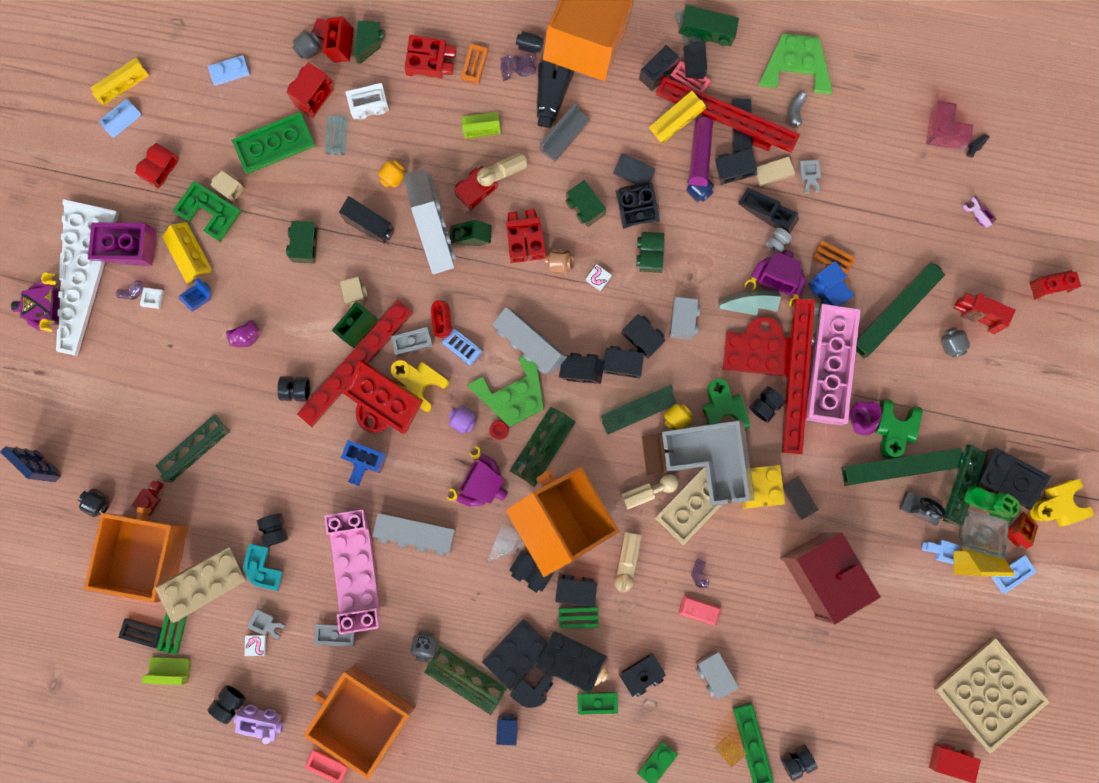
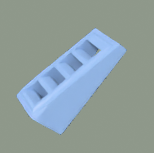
[442,329,483,367]

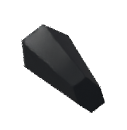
[966,134,989,158]

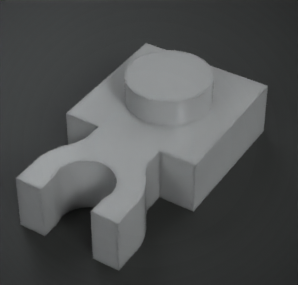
[798,159,821,194]
[247,609,286,639]

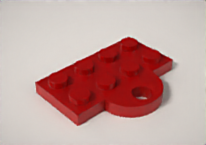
[722,317,791,377]
[343,361,423,434]

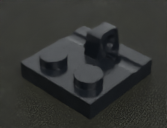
[997,457,1051,511]

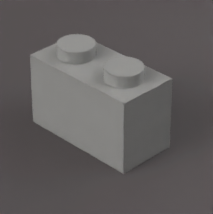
[669,297,701,340]
[695,650,739,700]

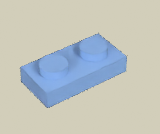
[208,55,250,86]
[990,555,1037,593]

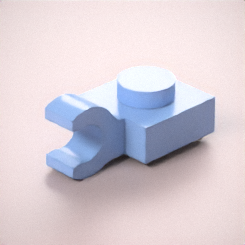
[921,540,960,565]

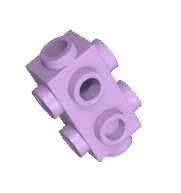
[234,705,284,744]

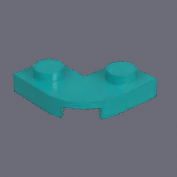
[243,544,284,591]

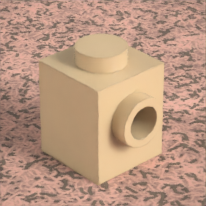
[210,170,244,203]
[340,277,368,307]

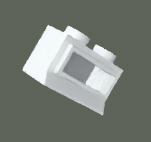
[346,83,389,120]

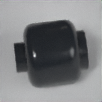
[78,489,110,517]

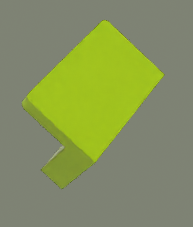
[462,112,501,139]
[142,657,190,685]

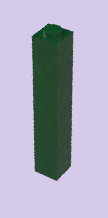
[856,262,946,359]
[841,448,966,486]

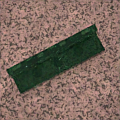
[600,385,677,435]
[510,407,576,487]
[155,414,230,483]
[943,444,987,526]
[424,646,507,715]

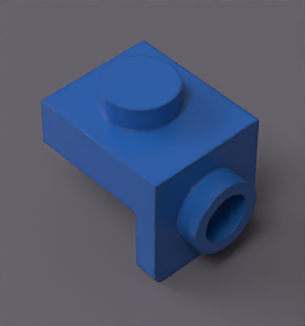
[179,278,211,312]

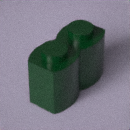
[636,232,664,273]

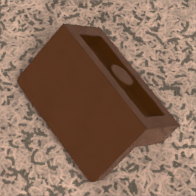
[642,433,668,475]

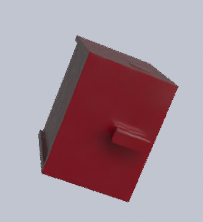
[780,532,881,625]

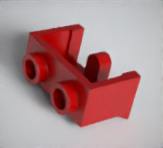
[1029,270,1082,300]

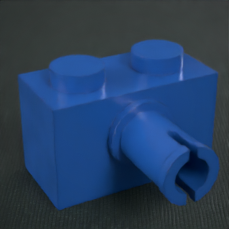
[341,440,388,486]

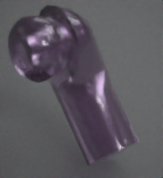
[116,281,144,300]
[691,559,709,589]

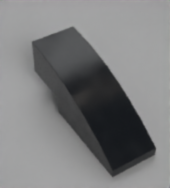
[738,188,799,234]

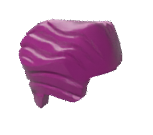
[226,320,261,347]
[849,401,882,435]

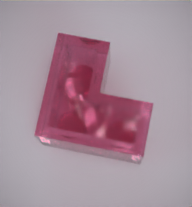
[926,101,973,150]

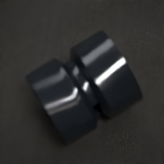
[277,376,310,402]
[749,386,786,423]
[256,513,289,547]
[207,685,246,724]
[780,744,818,782]

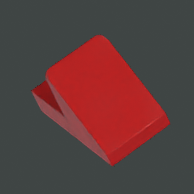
[1004,512,1038,549]

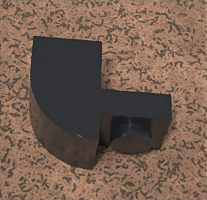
[509,673,554,708]

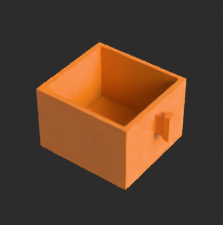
[543,0,634,81]
[505,466,620,577]
[83,507,189,603]
[303,666,416,779]

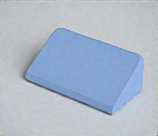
[99,98,141,138]

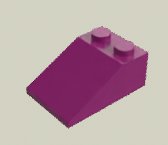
[88,222,156,266]

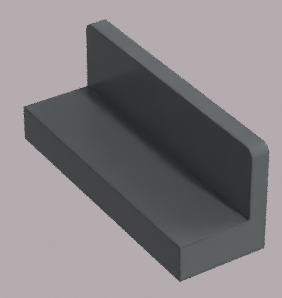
[540,102,590,162]

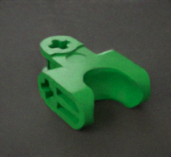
[702,379,750,431]
[874,398,923,459]
[965,486,1020,523]

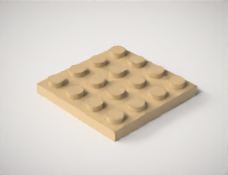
[934,638,1049,754]

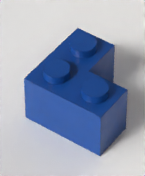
[808,261,854,307]

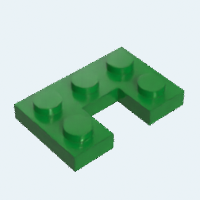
[173,181,242,242]

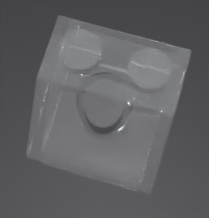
[959,510,1009,559]
[486,524,525,563]

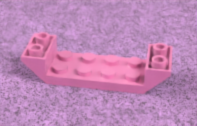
[324,509,380,635]

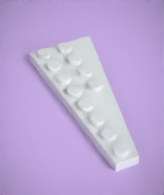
[56,199,119,356]

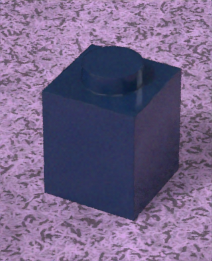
[496,714,518,746]

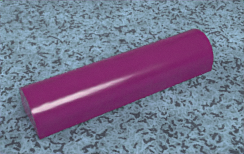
[688,117,713,187]

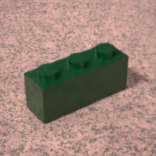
[678,5,739,47]

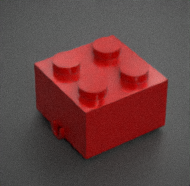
[286,62,334,118]

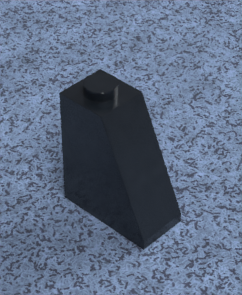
[339,196,394,244]

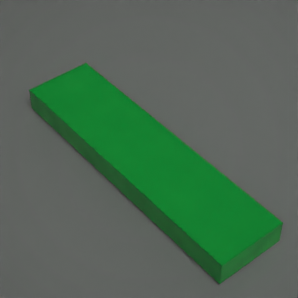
[732,703,774,783]

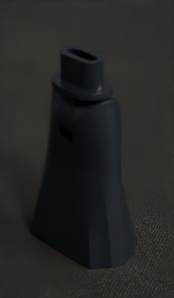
[536,61,575,128]

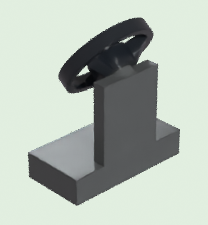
[899,491,946,526]

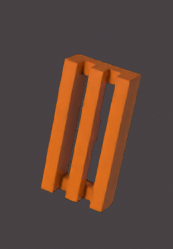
[461,44,488,85]
[812,241,856,275]

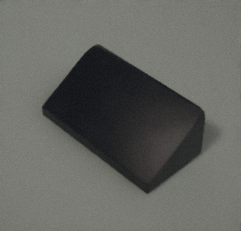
[683,42,707,79]
[613,153,655,184]

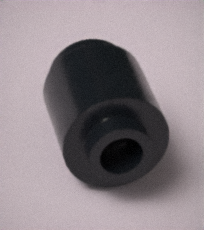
[516,31,544,54]

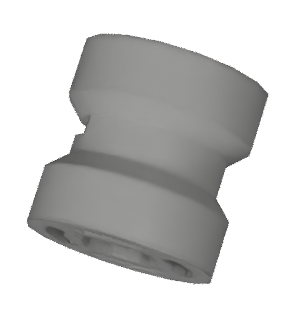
[766,228,792,253]

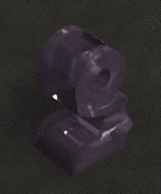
[500,55,536,81]

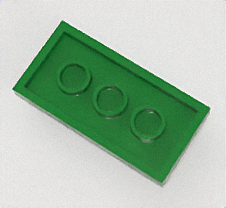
[231,111,316,175]

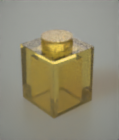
[715,734,746,767]

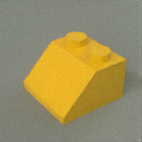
[953,547,1015,576]

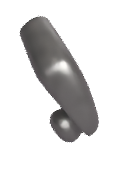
[788,90,808,127]

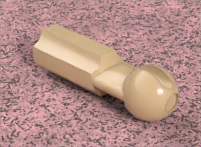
[477,153,527,187]
[621,474,679,510]
[614,532,641,592]

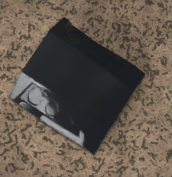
[615,182,660,229]

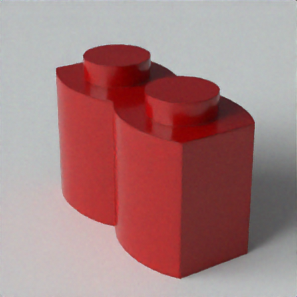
[135,143,179,188]

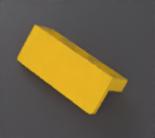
[91,58,149,106]
[649,91,706,145]
[162,222,212,284]

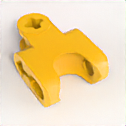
[391,360,450,413]
[1028,479,1095,527]

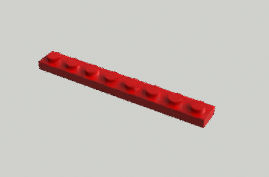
[656,77,800,153]
[782,299,815,454]
[297,300,413,427]

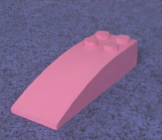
[805,304,860,426]

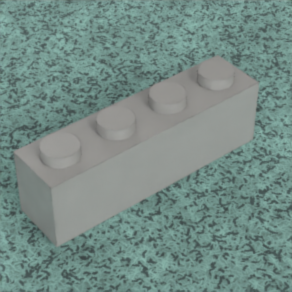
[492,307,567,374]
[373,513,456,556]

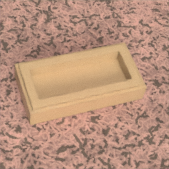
[755,157,795,187]

